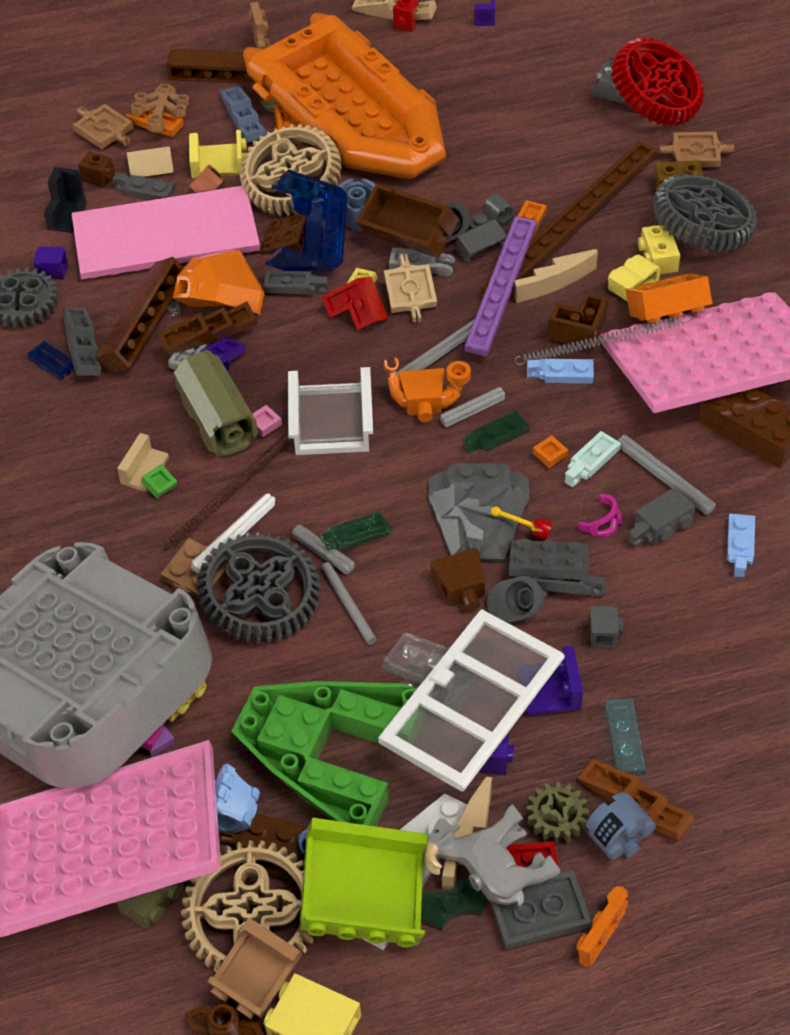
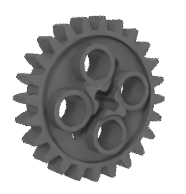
[0,267,59,328]

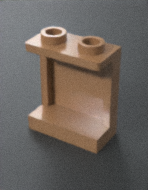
[207,918,302,1019]

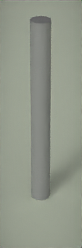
[321,562,377,645]

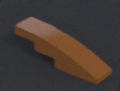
[578,759,694,841]

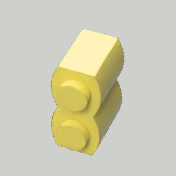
[608,255,660,301]

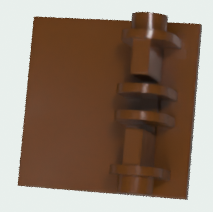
[259,212,308,256]

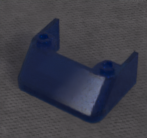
[265,169,348,273]

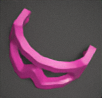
[577,494,623,537]

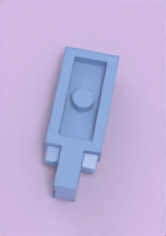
[527,359,594,384]
[727,513,755,578]

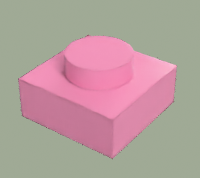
[253,405,282,437]

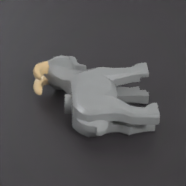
[425,804,560,906]

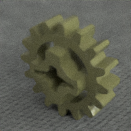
[526,782,589,844]

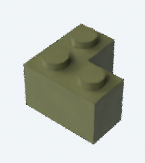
[117,882,184,930]

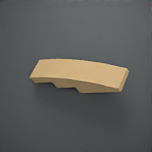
[352,0,437,20]
[514,249,598,303]
[442,777,492,891]

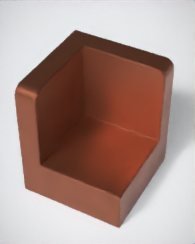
[190,164,225,193]

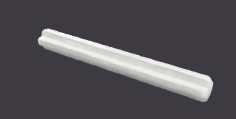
[191,494,276,573]

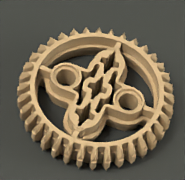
[240,124,342,217]
[181,840,314,972]

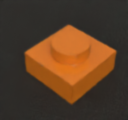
[533,435,568,468]

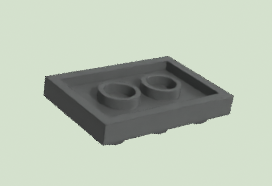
[509,539,589,580]
[489,870,592,950]

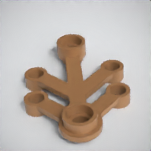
[131,84,189,132]

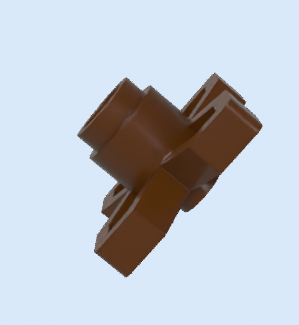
[185,998,264,1035]

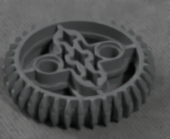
[652,173,757,253]
[196,531,321,645]

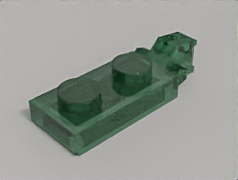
[463,411,529,454]

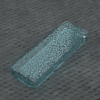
[605,698,646,776]

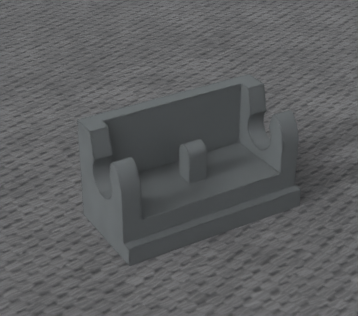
[455,219,507,263]

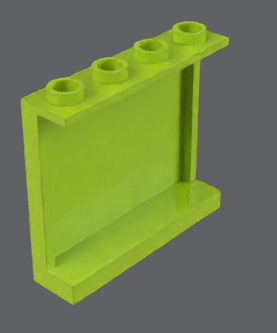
[299,818,428,948]

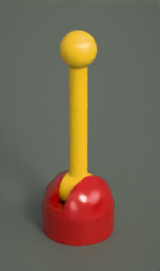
[491,506,552,541]

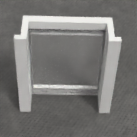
[288,367,373,455]

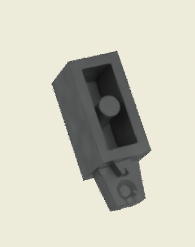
[628,487,695,547]

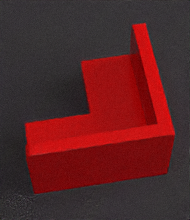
[321,276,388,330]

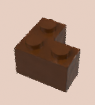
[548,292,608,350]

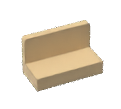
[127,146,174,177]
[117,433,169,492]

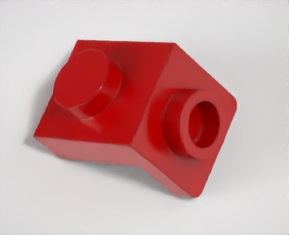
[393,0,419,32]

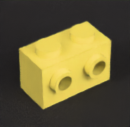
[638,225,680,274]

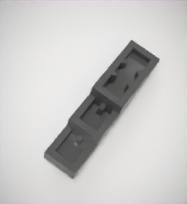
[63,307,101,376]

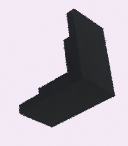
[44,167,87,233]

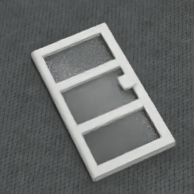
[378,609,565,792]

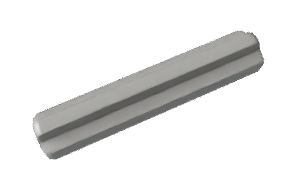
[440,387,505,427]
[292,525,355,574]

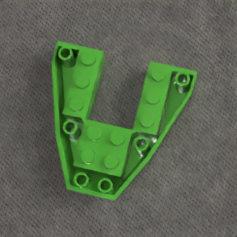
[231,681,429,827]

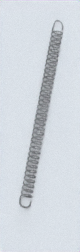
[514,316,692,365]

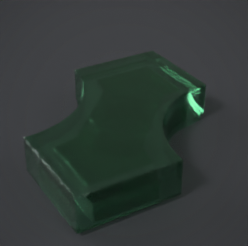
[421,877,488,931]

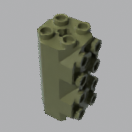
[174,350,258,457]

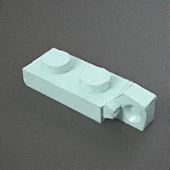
[564,431,621,487]

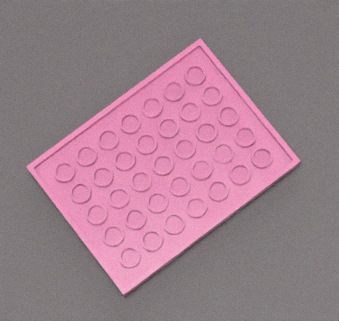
[600,292,790,413]
[0,740,221,938]

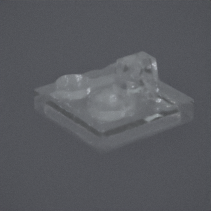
[382,632,450,687]

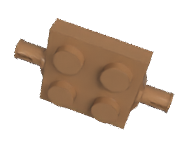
[249,2,270,49]
[73,104,134,149]
[659,132,734,168]
[160,536,227,598]

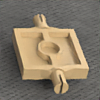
[384,254,437,323]

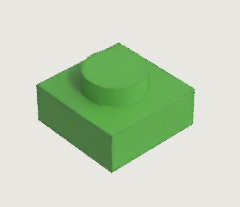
[141,464,178,499]

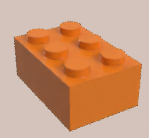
[625,273,713,323]

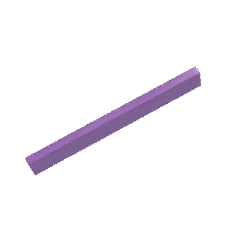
[464,216,537,356]

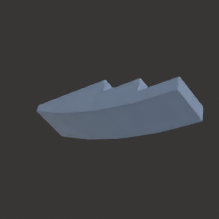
[220,86,266,143]

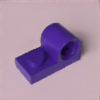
[200,337,246,372]

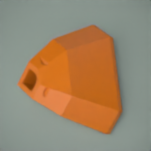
[173,250,264,315]

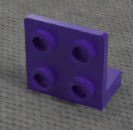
[519,646,583,715]

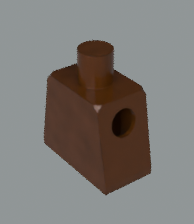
[430,548,485,612]

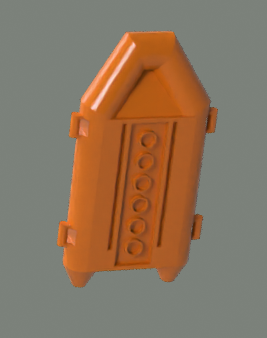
[243,13,446,180]

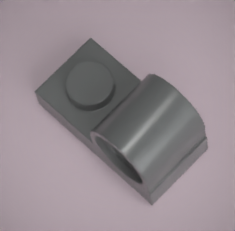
[468,193,515,230]

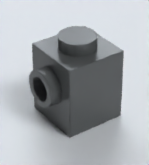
[589,605,623,648]

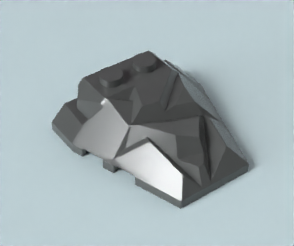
[428,463,529,563]

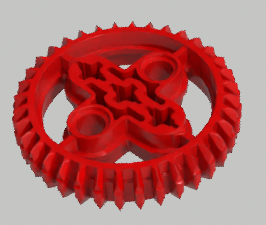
[611,37,705,127]

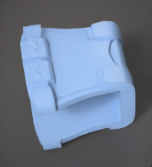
[215,764,260,834]

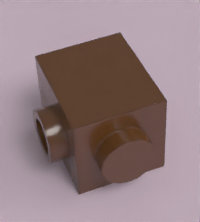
[78,151,115,188]

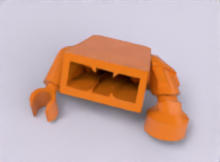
[383,357,471,422]

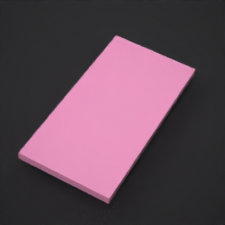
[72,186,260,279]

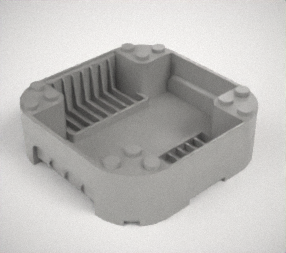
[0,542,212,788]

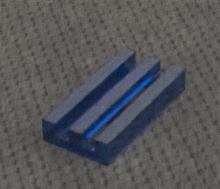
[27,340,75,381]

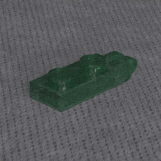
[320,511,391,550]

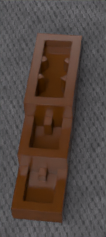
[158,301,258,354]

